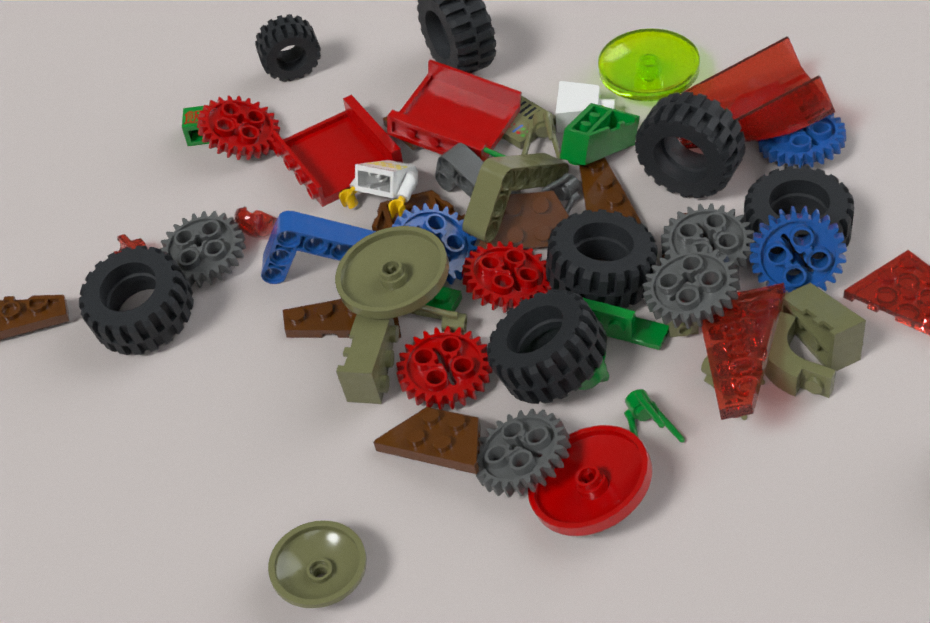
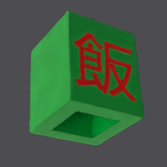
[182,106,209,146]

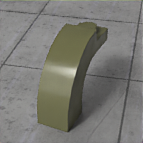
[757,307,836,398]

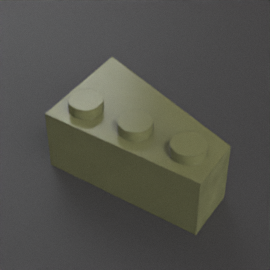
[779,283,866,371]
[336,315,399,404]

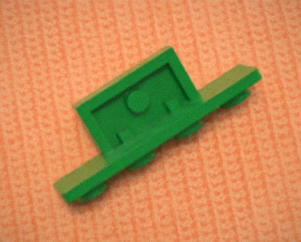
[583,298,669,350]

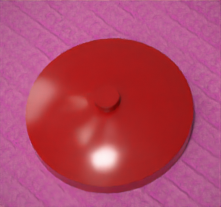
[528,425,652,536]

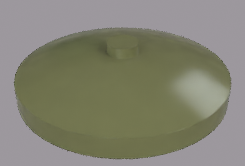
[335,226,449,319]

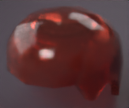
[234,206,277,238]

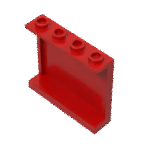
[387,59,522,162]
[271,94,403,207]

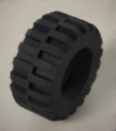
[417,0,497,74]
[635,92,746,198]
[744,166,855,271]
[546,209,658,309]
[79,246,194,355]
[487,289,607,404]

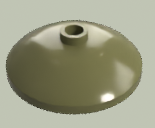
[268,520,367,608]

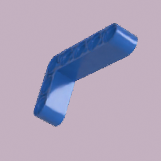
[261,210,376,284]

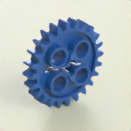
[758,107,846,168]
[392,203,477,285]
[749,206,847,296]

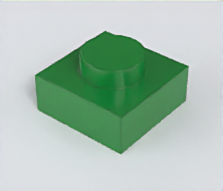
[425,286,462,311]

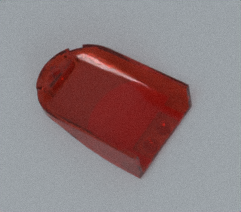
[677,36,835,149]

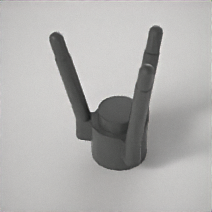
[542,173,581,214]

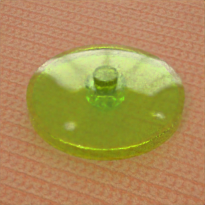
[598,28,700,101]

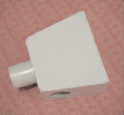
[556,81,615,133]

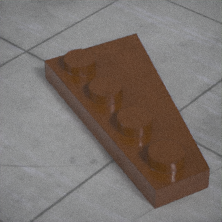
[579,157,642,224]
[283,299,402,338]

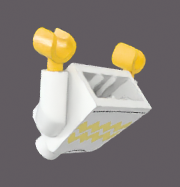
[339,160,418,218]

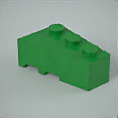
[560,103,640,166]

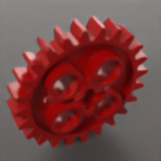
[197,95,280,160]
[461,241,552,313]
[396,326,493,410]

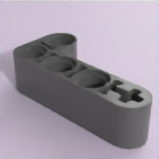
[435,143,518,198]

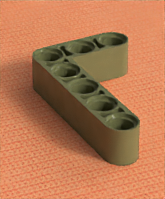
[462,153,569,243]

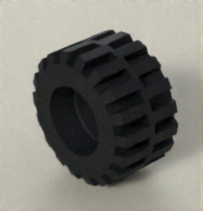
[255,14,321,81]

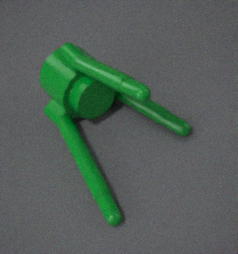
[624,389,685,443]

